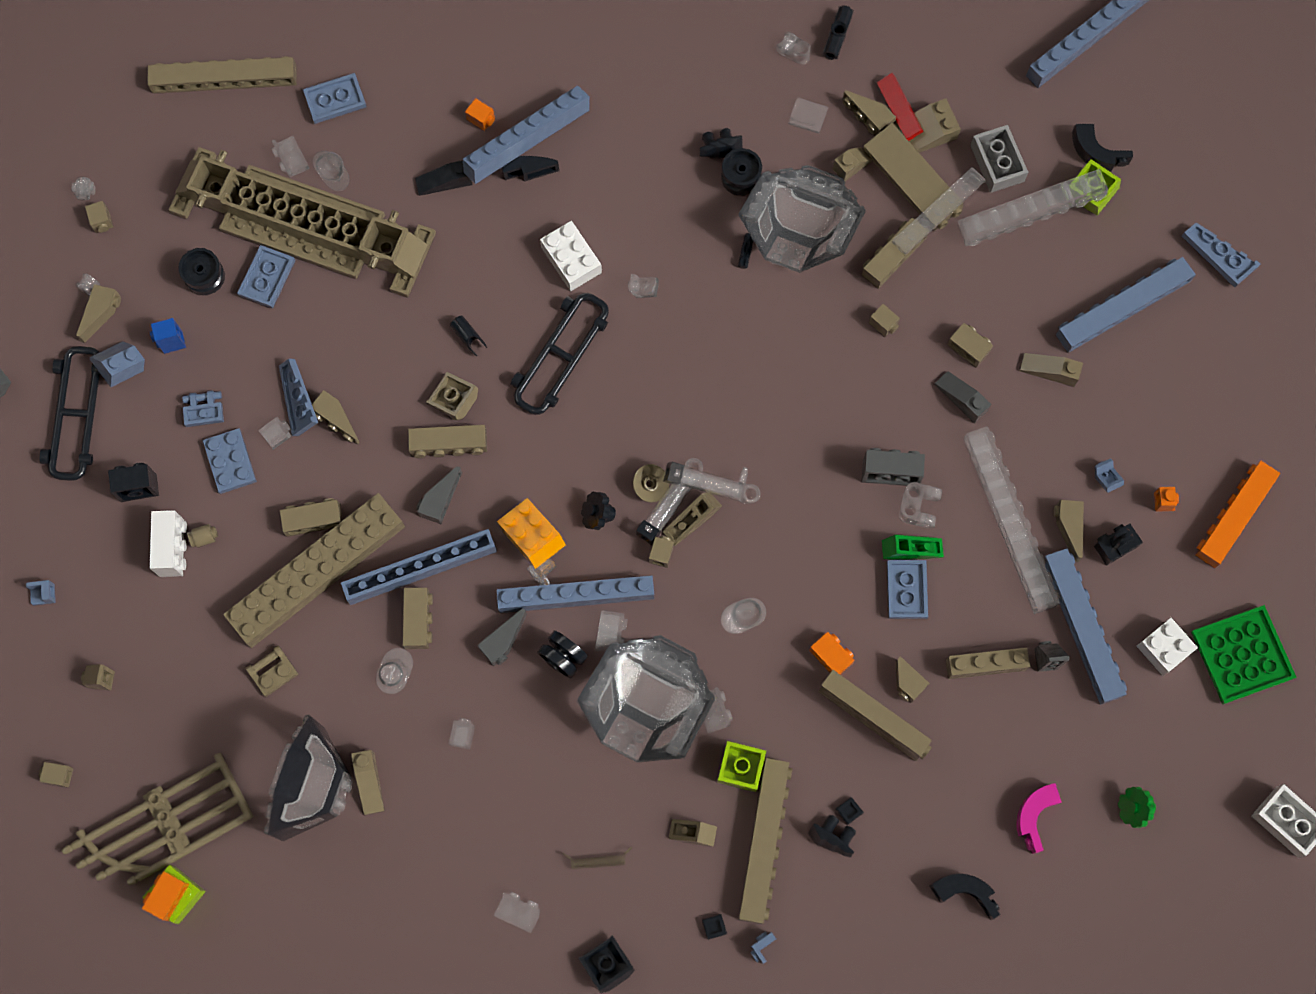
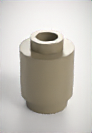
[187,524,218,548]

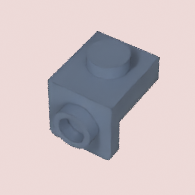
[1095,458,1124,493]
[750,931,776,964]

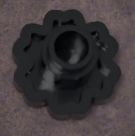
[581,491,616,530]

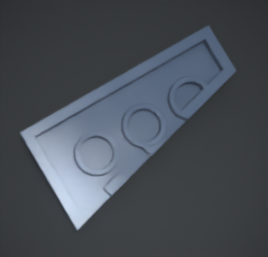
[1182,223,1261,287]
[279,359,318,436]

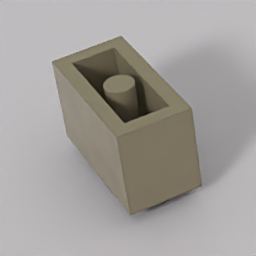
[947,323,993,368]

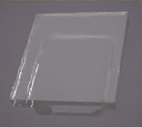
[788,98,828,133]

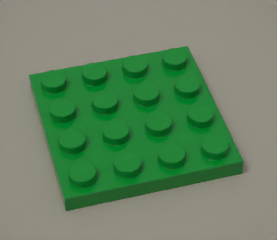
[1191,605,1297,705]

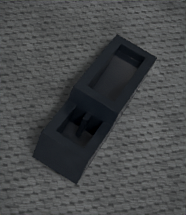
[501,156,559,181]

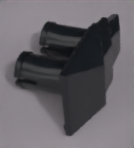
[699,128,743,159]
[808,815,856,858]

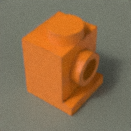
[1154,487,1179,512]

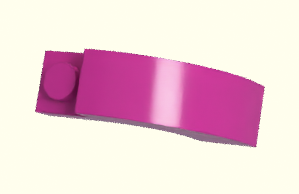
[1016,783,1062,854]

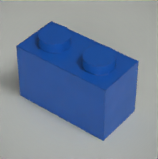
[150,318,186,354]

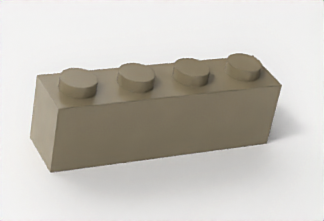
[862,217,929,289]
[408,425,487,458]
[946,648,1030,679]

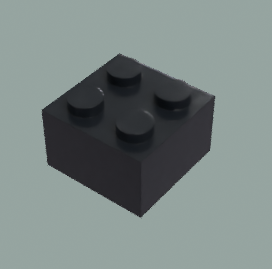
[108,463,159,502]

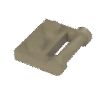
[246,645,299,697]

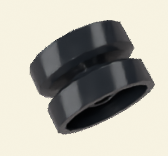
[721,148,762,196]
[178,248,225,295]
[537,630,588,679]

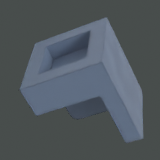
[26,580,56,606]

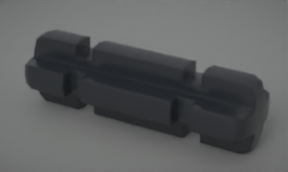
[738,233,754,269]

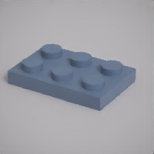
[303,73,367,124]
[237,245,296,309]
[203,428,257,494]
[887,560,928,619]

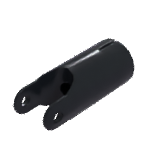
[450,315,487,356]

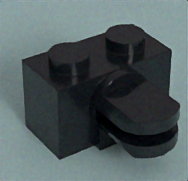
[1094,523,1143,566]

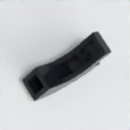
[1072,124,1133,172]
[930,874,1000,920]

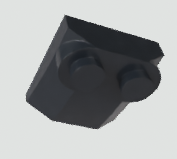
[579,935,635,993]

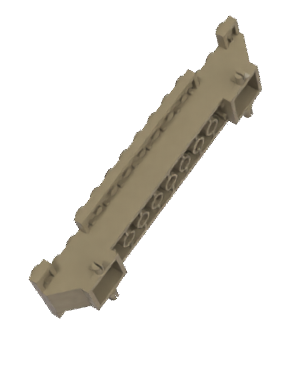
[169,147,436,297]

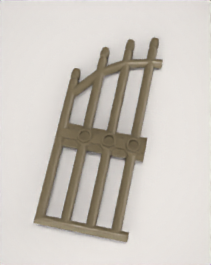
[61,753,254,886]

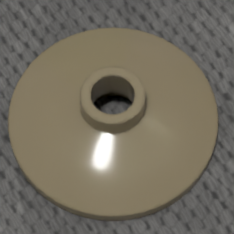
[633,464,669,503]

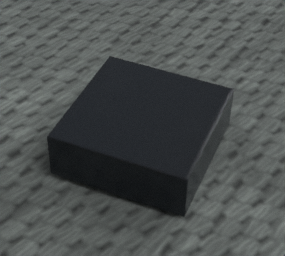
[835,797,864,825]
[702,914,727,940]

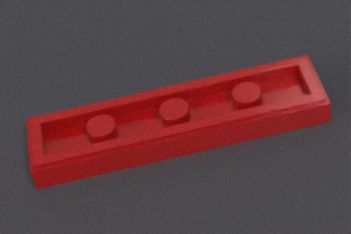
[877,73,924,141]

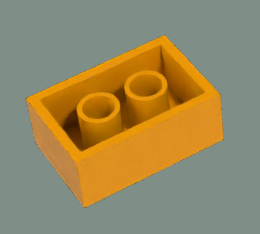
[497,498,566,569]

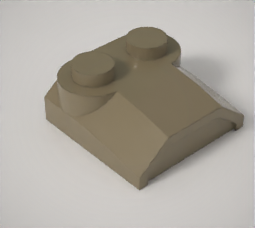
[426,372,478,420]

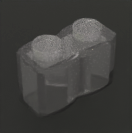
[595,610,628,652]

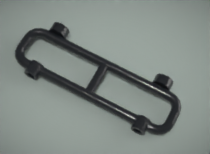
[510,293,609,415]
[39,346,101,481]

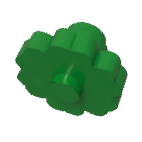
[1118,787,1156,828]

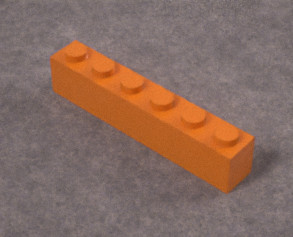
[1195,461,1281,568]

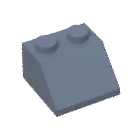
[90,341,145,387]

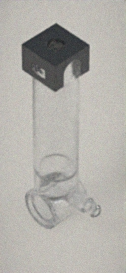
[636,458,703,545]
[663,462,761,504]

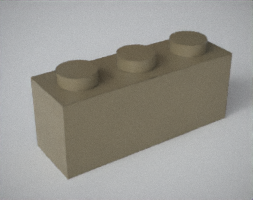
[280,498,343,537]
[403,588,433,649]

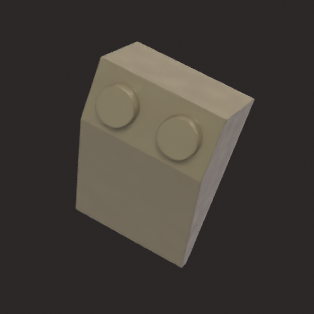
[894,98,961,153]

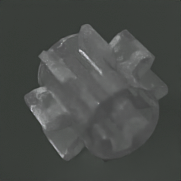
[71,177,95,200]

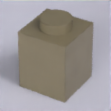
[85,201,113,233]
[869,304,900,337]
[649,536,674,568]
[39,762,74,788]

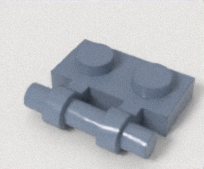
[183,390,224,427]

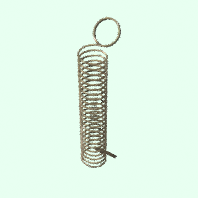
[562,847,632,870]

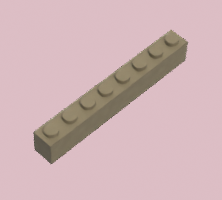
[148,56,297,93]
[739,758,792,924]

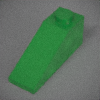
[882,535,944,560]

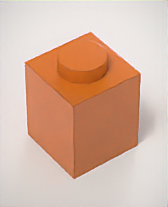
[465,98,495,131]

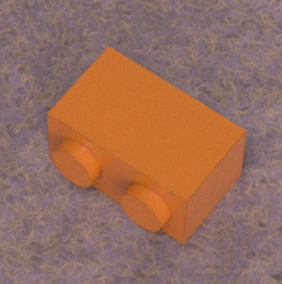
[809,632,855,675]
[142,871,189,921]

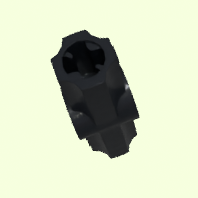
[823,5,854,60]

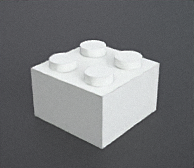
[1137,618,1198,676]

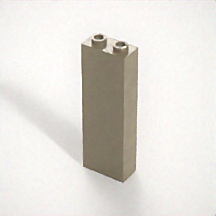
[864,123,963,232]
[818,670,932,761]

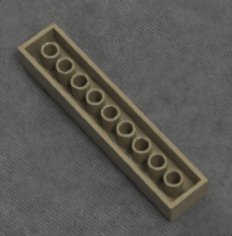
[223,493,405,648]

